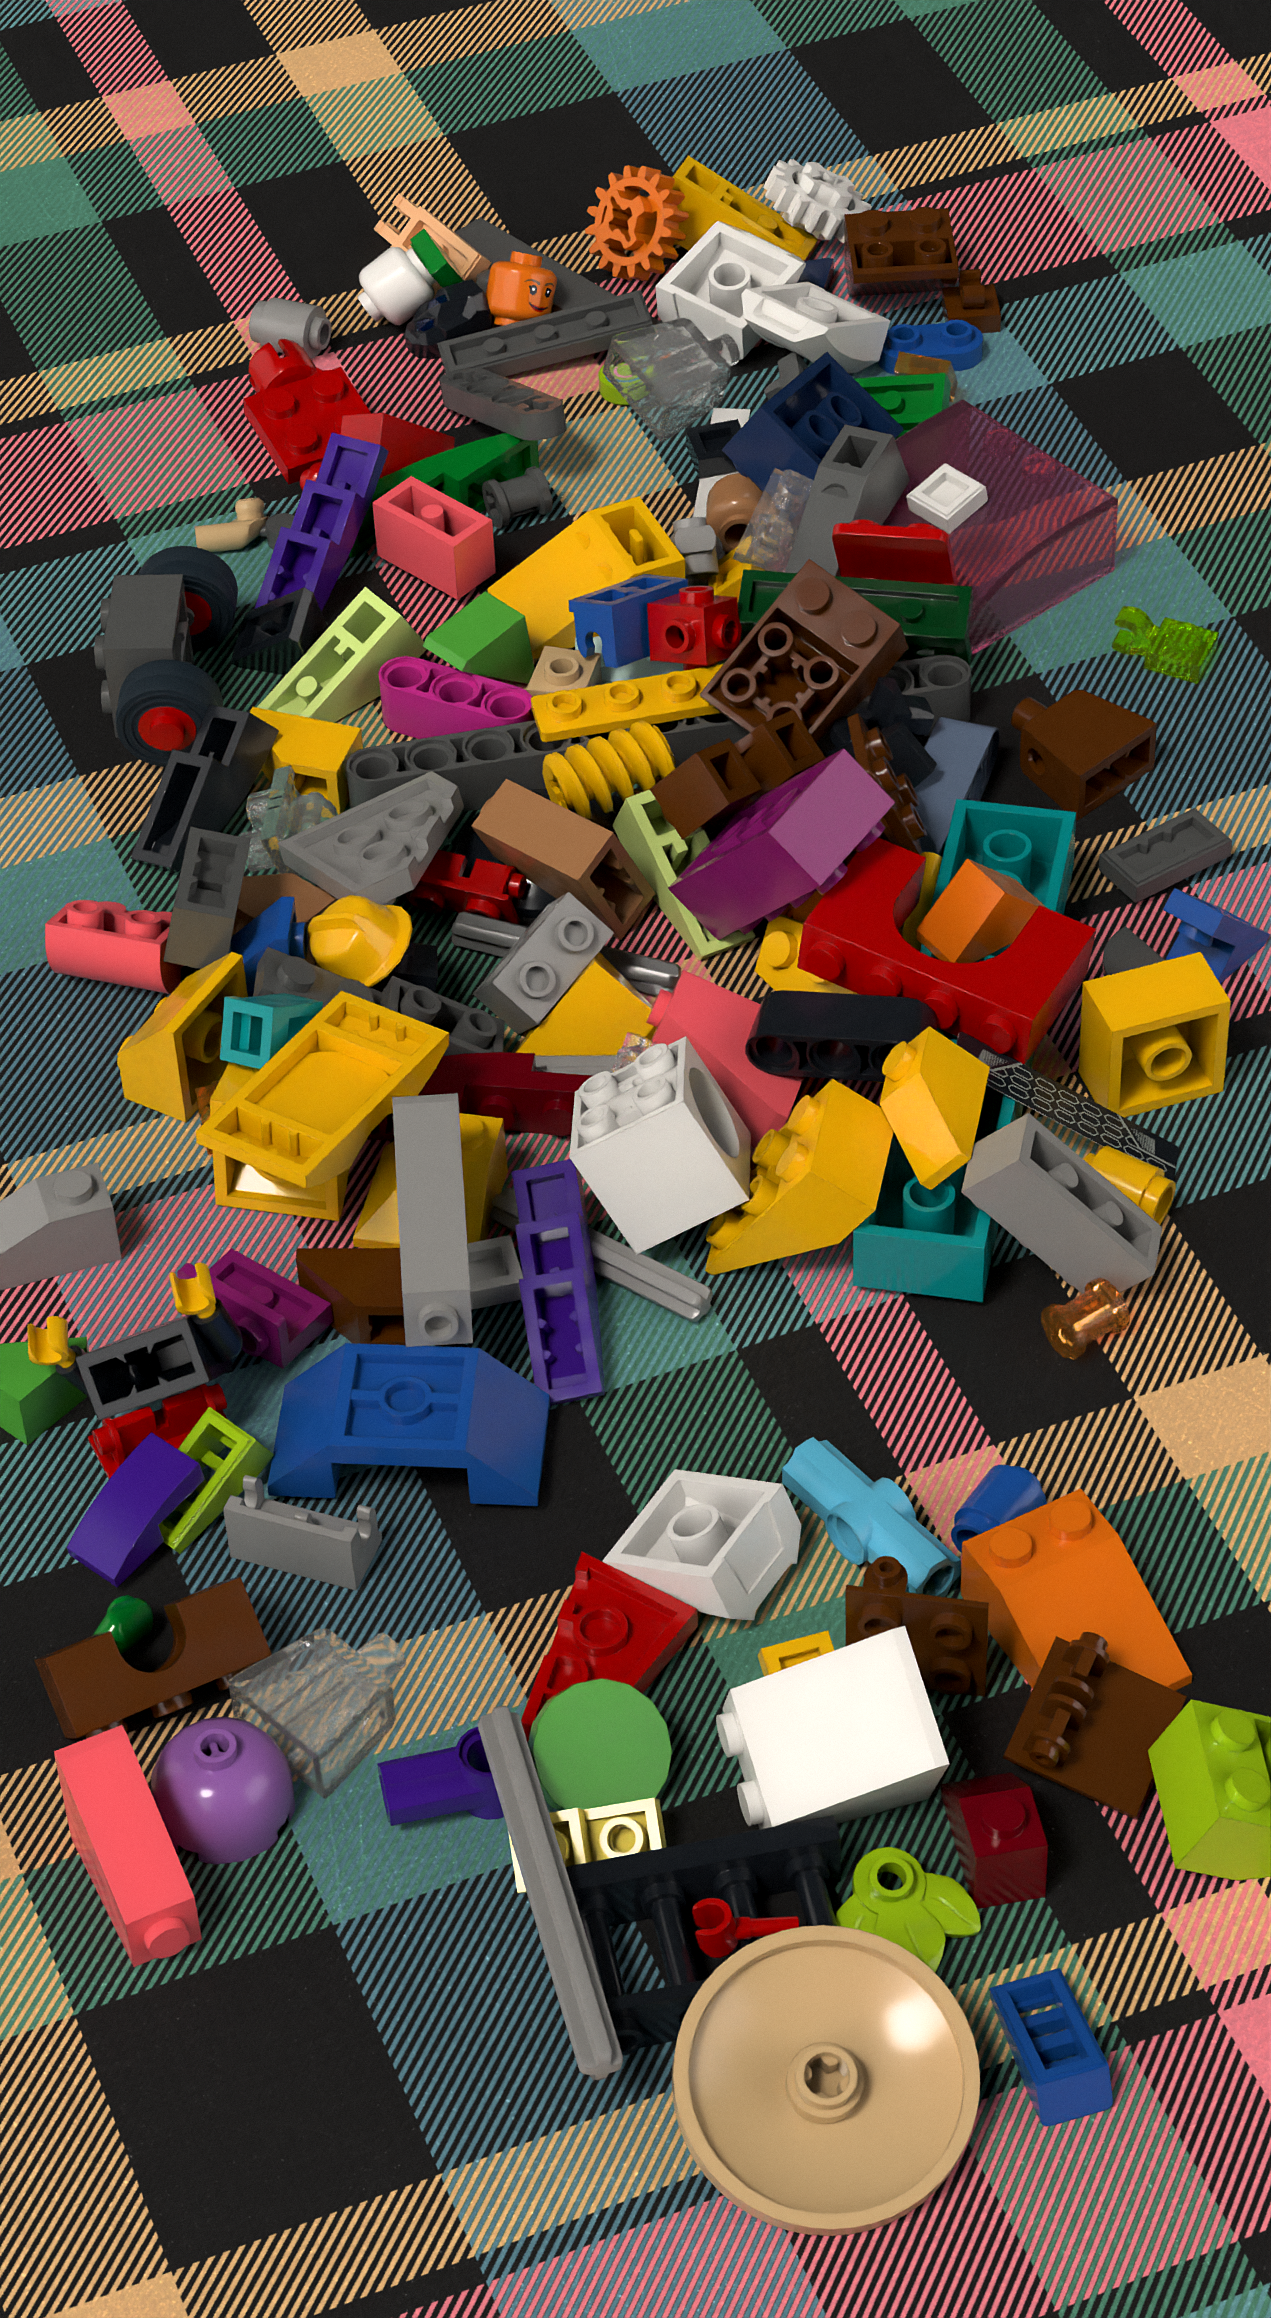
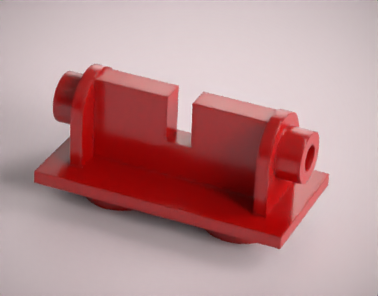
[405,850,527,924]
[88,1383,227,1479]

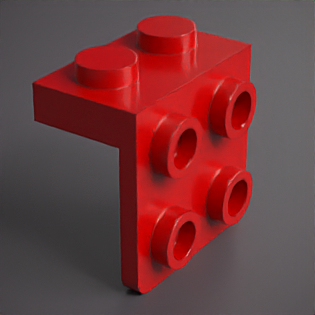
[832,519,958,585]

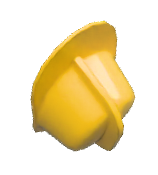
[307,895,413,988]

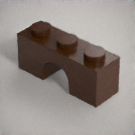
[650,709,826,840]
[34,1577,272,1739]

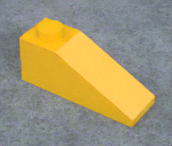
[672,155,818,261]

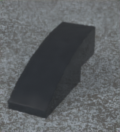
[130,704,279,872]

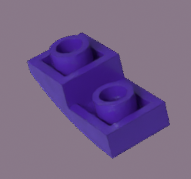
[66,1432,205,1587]

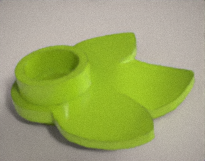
[835,1847,981,1973]

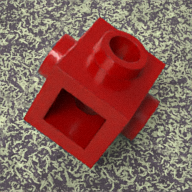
[647,586,742,670]

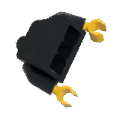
[27,1263,243,1421]

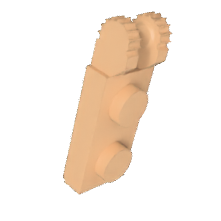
[374,193,492,289]

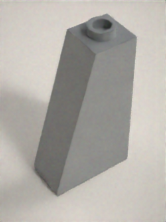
[392,1093,473,1347]

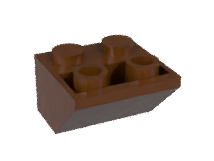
[844,207,959,297]

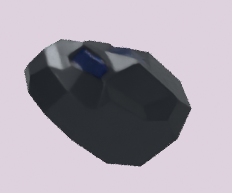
[405,279,492,359]

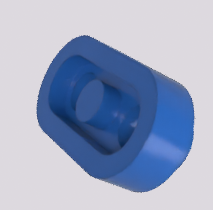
[878,320,983,376]

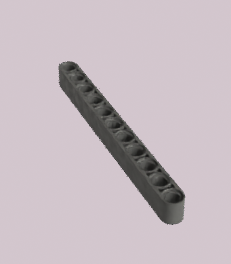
[346,655,971,812]

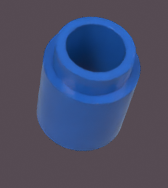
[951,1465,1047,1553]

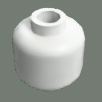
[357,247,436,325]

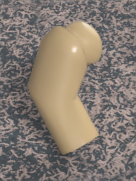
[195,498,268,552]

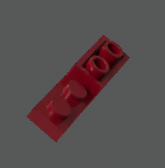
[367,1052,593,1141]

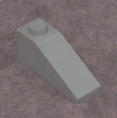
[0,1163,122,1291]

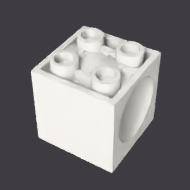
[569,1036,751,1255]

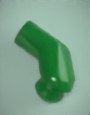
[92,1595,154,1655]

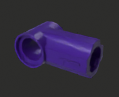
[377,1727,504,1826]

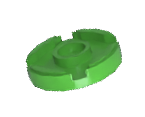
[528,1678,672,1811]

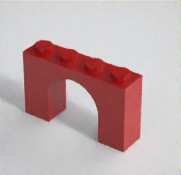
[797,838,1096,1065]

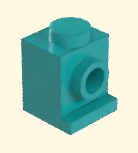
[220,993,323,1069]

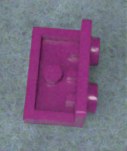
[177,1248,333,1369]

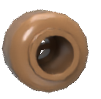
[706,473,778,553]

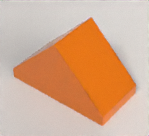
[916,858,1047,963]

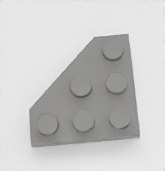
[278,771,464,905]

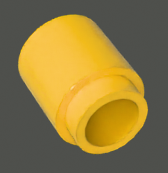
[1083,1146,1176,1225]

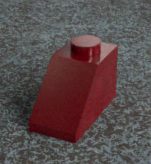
[941,1772,1048,1909]

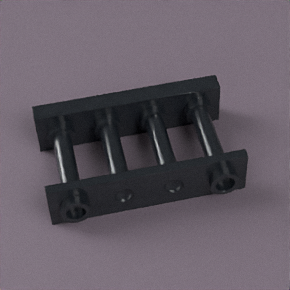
[565,1815,841,2056]

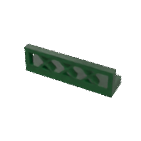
[738,569,974,666]

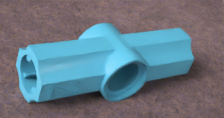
[782,1437,961,1597]

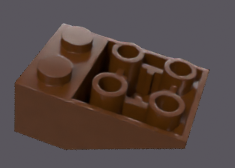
[699,559,908,742]

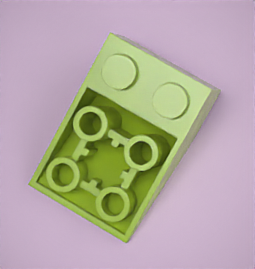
[1148,1699,1271,1881]

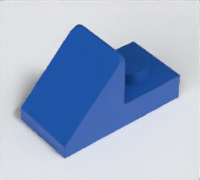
[1163,888,1270,984]

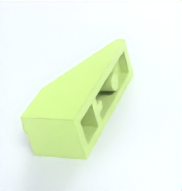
[257,587,427,723]
[612,790,755,961]

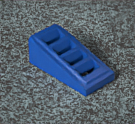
[989,1968,1113,2126]

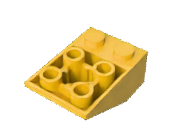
[487,496,685,659]
[704,1079,894,1275]

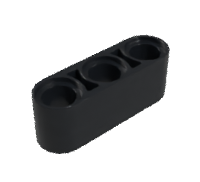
[745,990,938,1082]

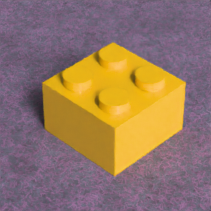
[1078,952,1231,1118]

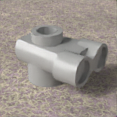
[669,517,722,581]

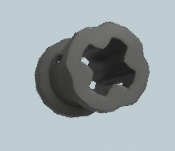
[482,466,553,529]

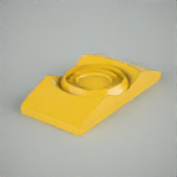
[196,990,449,1189]

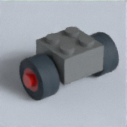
[94,546,238,767]

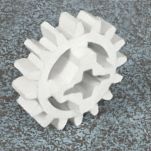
[763,159,872,243]

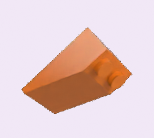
[961,1488,1192,1691]

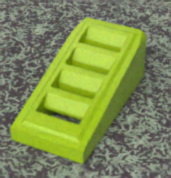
[158,1407,274,1554]

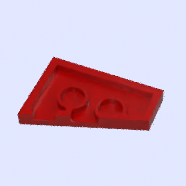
[521,1552,698,1742]

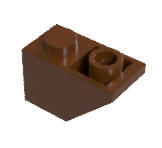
[296,1248,406,1345]

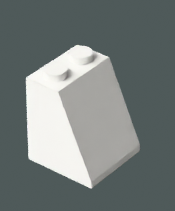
[716,1626,950,1829]

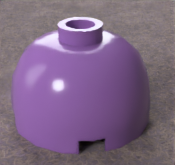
[151,1717,295,1865]

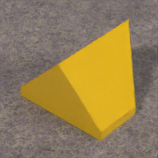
[515,952,657,1055]

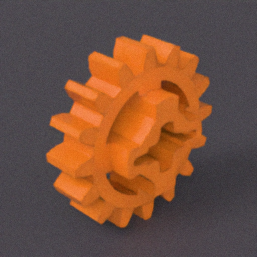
[585,165,689,281]

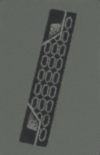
[956,1032,1179,1181]

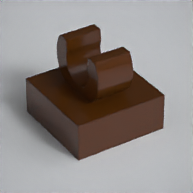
[942,269,1001,333]

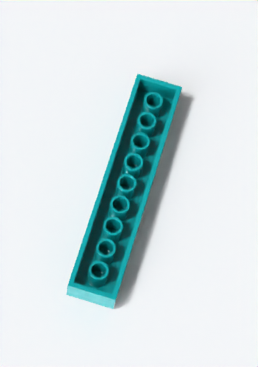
[853,799,1076,1302]

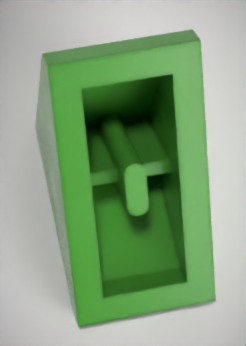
[423,591,535,684]
[0,1337,89,1446]

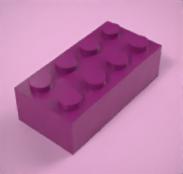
[668,748,895,940]

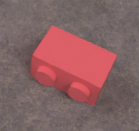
[372,476,496,600]

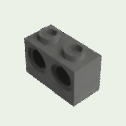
[163,827,251,969]

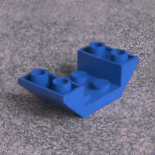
[267,1343,550,1506]

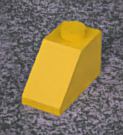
[879,1026,990,1190]

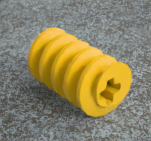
[542,720,676,820]

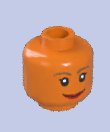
[485,251,557,326]

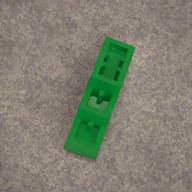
[349,433,539,558]

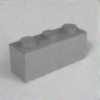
[961,1113,1163,1305]

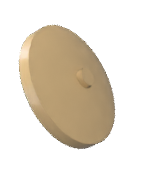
[672,1925,980,2236]

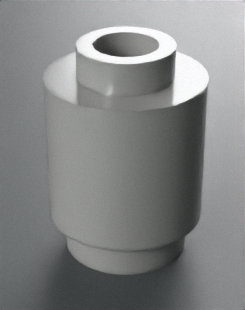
[249,297,332,359]

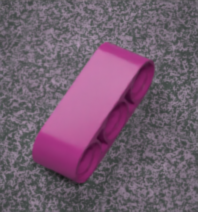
[378,656,534,739]

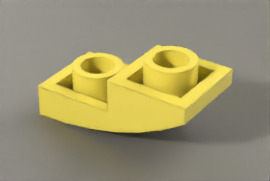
[508,1798,667,1894]

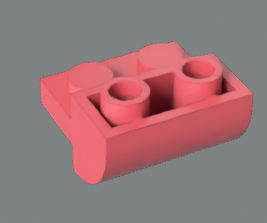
[45,900,184,994]

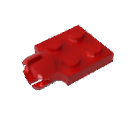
[243,339,371,484]

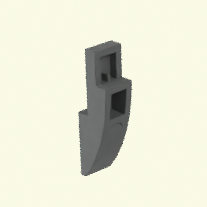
[253,947,505,1056]

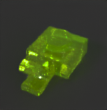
[1112,606,1219,684]

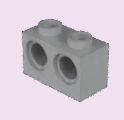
[473,892,614,1035]

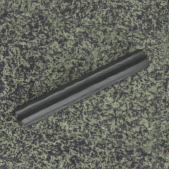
[451,911,681,996]

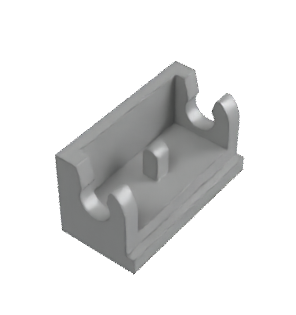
[223,1475,382,1591]

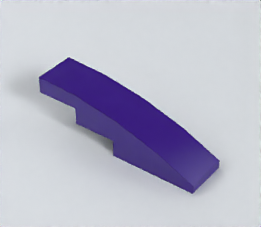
[254,433,389,611]
[512,1159,605,1406]

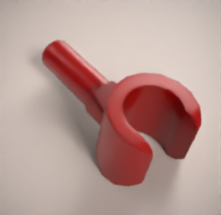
[692,1898,799,1958]

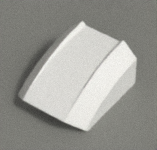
[656,221,806,364]
[741,282,891,373]
[602,1469,801,1620]

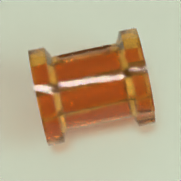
[1041,1277,1130,1360]

